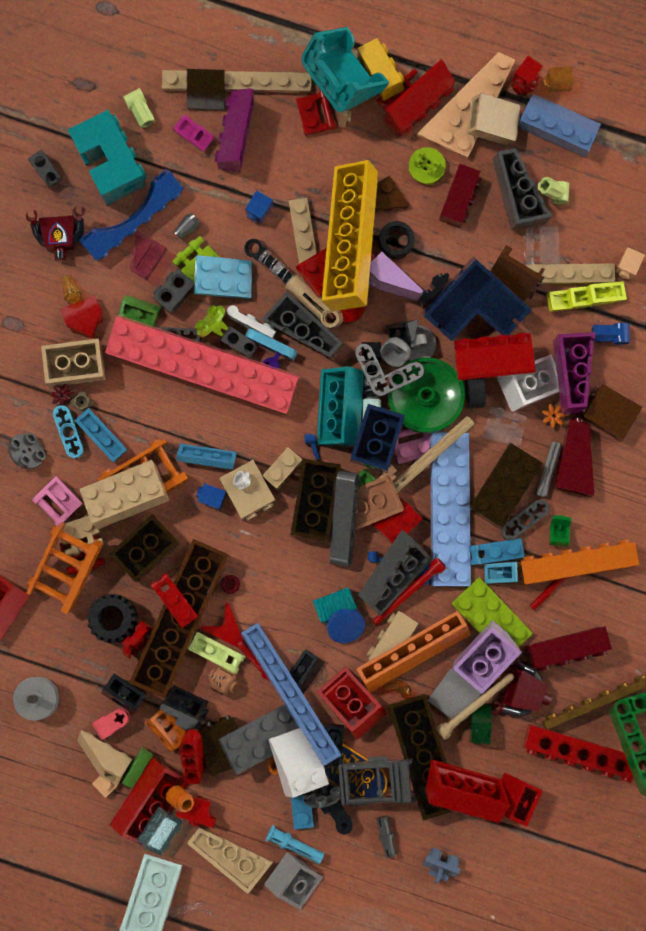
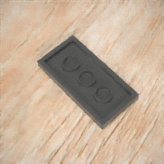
[218,704,299,775]

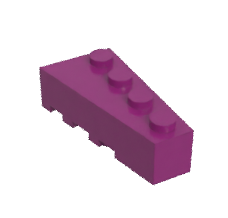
[553,332,596,414]

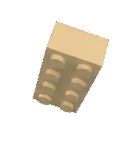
[80,460,169,530]

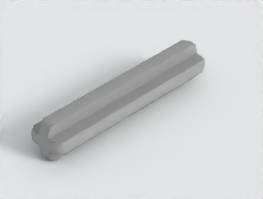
[536,442,562,497]

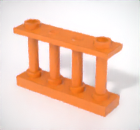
[98,439,189,520]
[26,522,104,614]

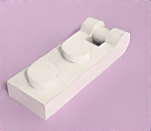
[227,305,276,339]

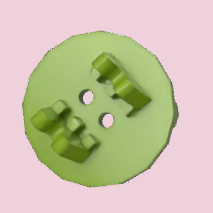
[408,147,446,185]
[194,305,228,337]

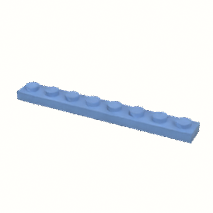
[241,623,341,766]

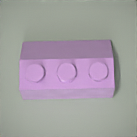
[452,620,521,694]

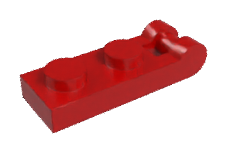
[150,572,198,628]

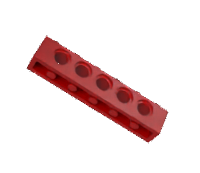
[522,724,643,783]

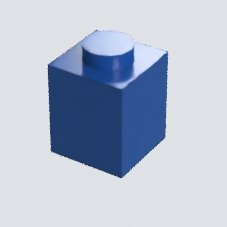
[245,191,273,224]
[196,483,227,511]

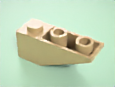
[367,611,419,661]
[77,730,132,786]

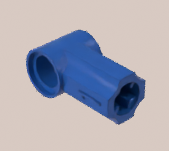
[591,323,630,345]

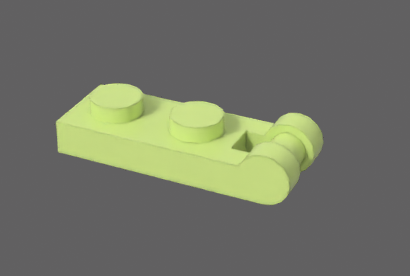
[188,632,246,674]

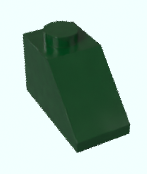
[469,703,492,744]

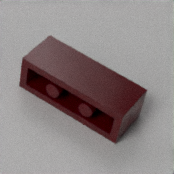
[439,163,482,228]

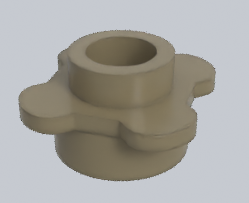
[71,391,94,414]

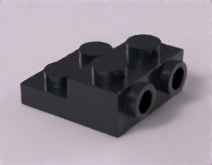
[160,685,209,730]

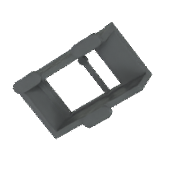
[338,756,416,806]

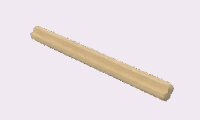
[393,416,474,493]

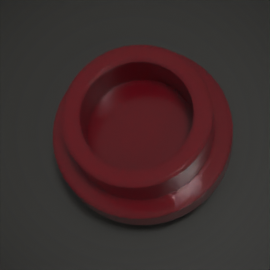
[221,575,240,594]

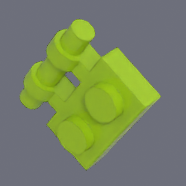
[172,236,220,283]

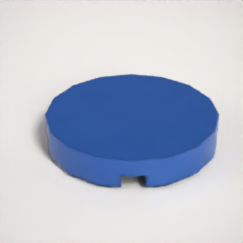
[326,608,365,643]

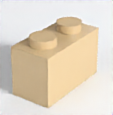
[262,447,302,491]

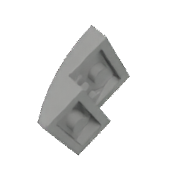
[427,668,481,720]

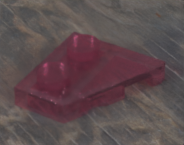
[130,231,167,280]

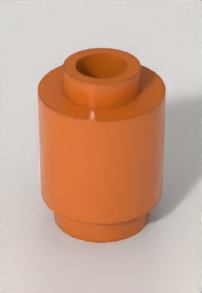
[166,786,194,812]

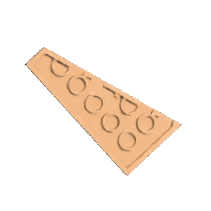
[417,52,515,159]

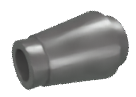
[173,212,201,240]

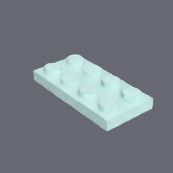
[120,854,183,931]

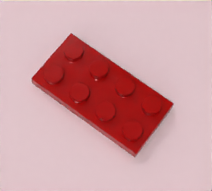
[296,248,376,298]

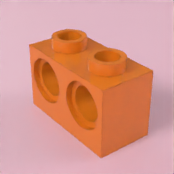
[145,710,185,752]

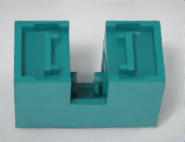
[67,109,147,206]

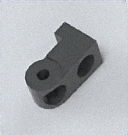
[28,149,61,188]
[220,326,258,359]

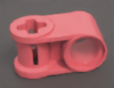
[91,708,131,740]

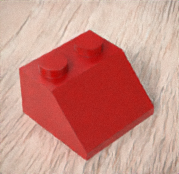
[372,497,422,545]

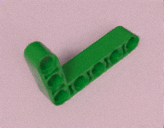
[610,692,646,796]

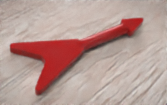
[200,603,270,681]

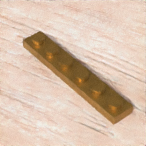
[542,674,646,730]

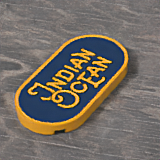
[323,743,387,797]

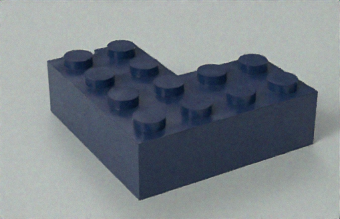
[422,256,532,341]

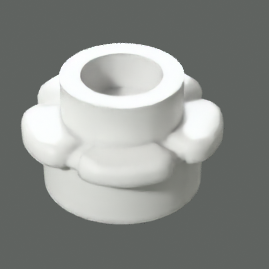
[233,471,251,490]

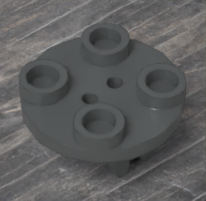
[8,433,46,470]

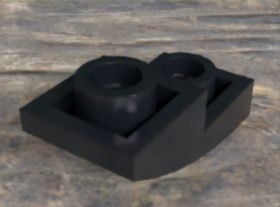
[418,273,449,308]
[325,723,344,767]

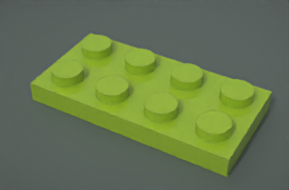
[451,577,533,647]

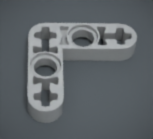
[355,344,424,397]

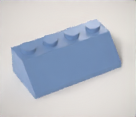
[517,94,601,158]

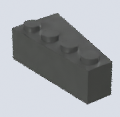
[492,148,552,230]
[261,292,344,359]
[358,530,433,616]

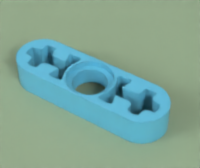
[245,328,298,361]
[53,405,84,459]

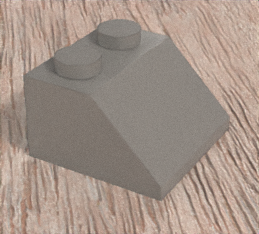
[264,852,323,909]

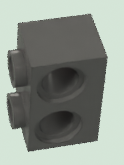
[153,269,195,316]

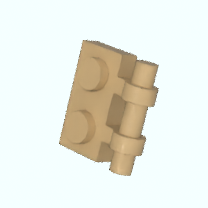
[61,516,104,556]

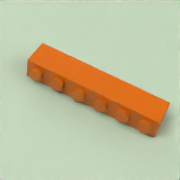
[519,539,640,585]
[356,611,471,693]

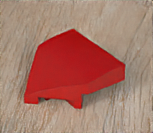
[60,295,103,339]

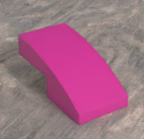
[173,114,214,152]

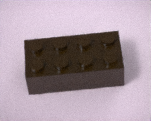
[469,442,543,530]
[290,459,341,542]

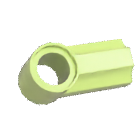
[123,88,155,128]
[538,177,569,204]

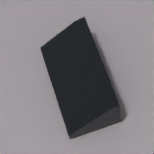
[386,320,418,342]
[289,649,325,694]

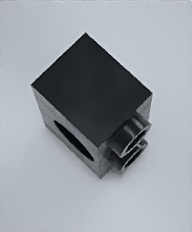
[101,673,146,715]

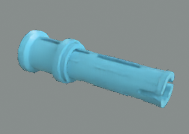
[265,825,324,864]

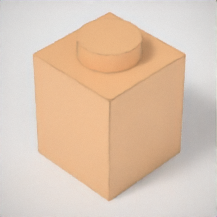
[615,247,645,280]

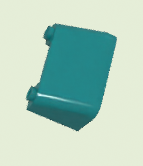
[301,27,389,112]

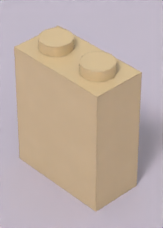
[467,93,521,145]
[219,460,276,521]

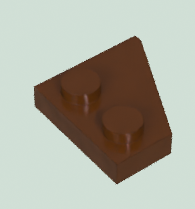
[375,175,409,212]

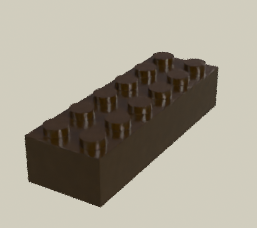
[387,693,453,821]

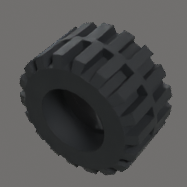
[87,594,138,643]

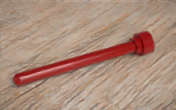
[373,557,447,625]

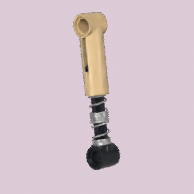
[244,239,343,328]

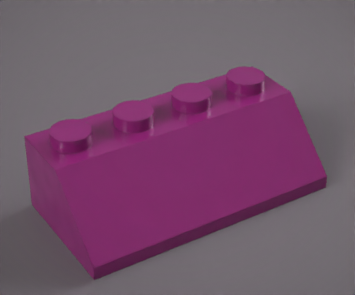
[215,88,255,172]

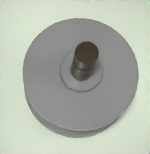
[13,677,59,721]

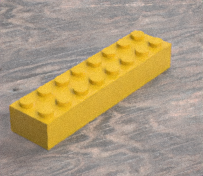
[322,160,378,311]

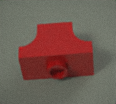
[175,795,217,828]

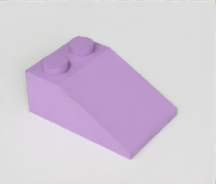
[369,252,423,302]

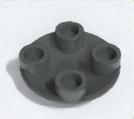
[303,782,341,808]

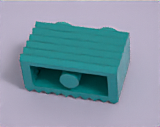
[312,587,357,625]

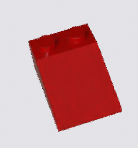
[317,667,387,740]

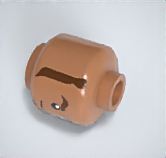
[207,667,238,696]

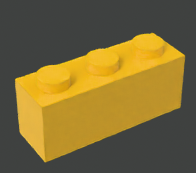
[357,38,405,100]

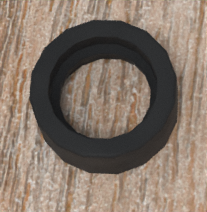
[378,221,415,259]
[465,378,486,409]

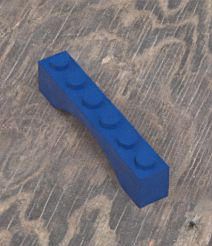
[79,169,183,261]

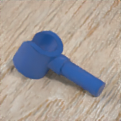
[305,434,320,460]
[368,551,383,563]

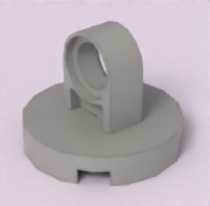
[406,325,436,361]

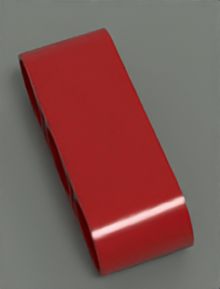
[179,729,206,785]

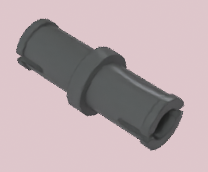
[376,815,397,858]

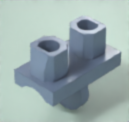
[422,848,461,884]

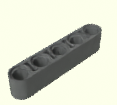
[329,471,360,567]

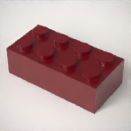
[525,626,612,672]

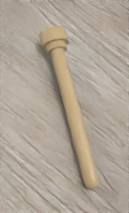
[436,673,514,740]

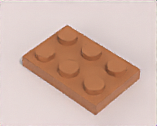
[355,474,404,530]

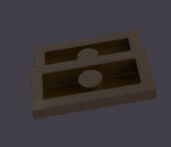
[187,69,225,110]

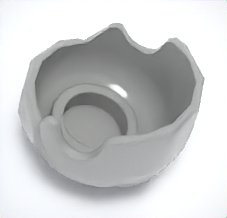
[380,337,411,367]

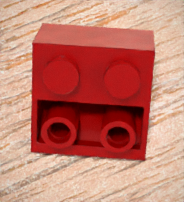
[501,772,543,827]

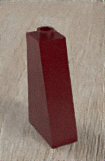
[553,418,595,497]

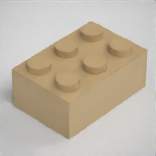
[41,339,106,387]

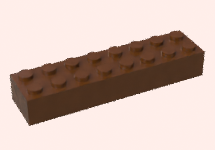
[129,539,230,699]

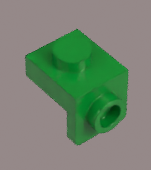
[549,515,572,547]

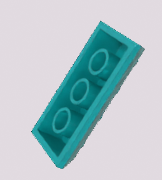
[316,367,364,447]

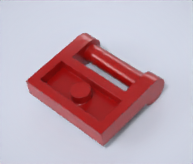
[296,91,337,136]

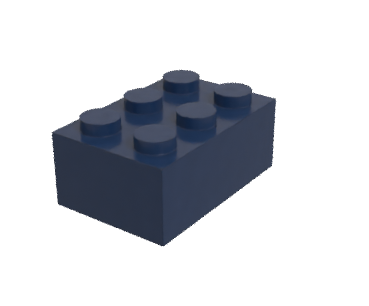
[350,404,405,473]

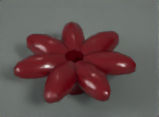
[49,384,74,406]

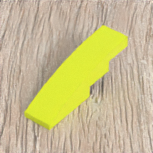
[546,281,627,312]

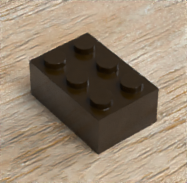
[109,514,180,583]

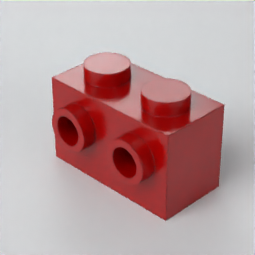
[511,56,543,97]

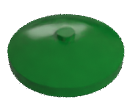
[388,358,465,434]

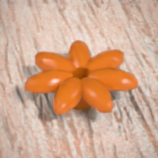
[542,404,567,428]

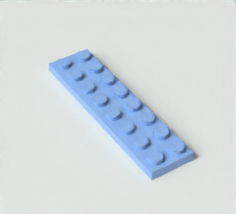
[430,432,471,587]

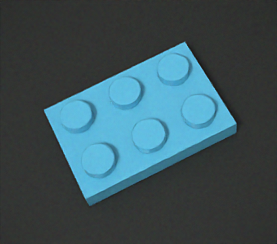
[194,255,252,299]

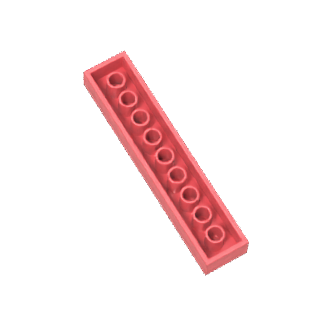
[105,316,300,414]

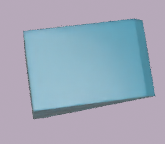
[484,562,518,584]

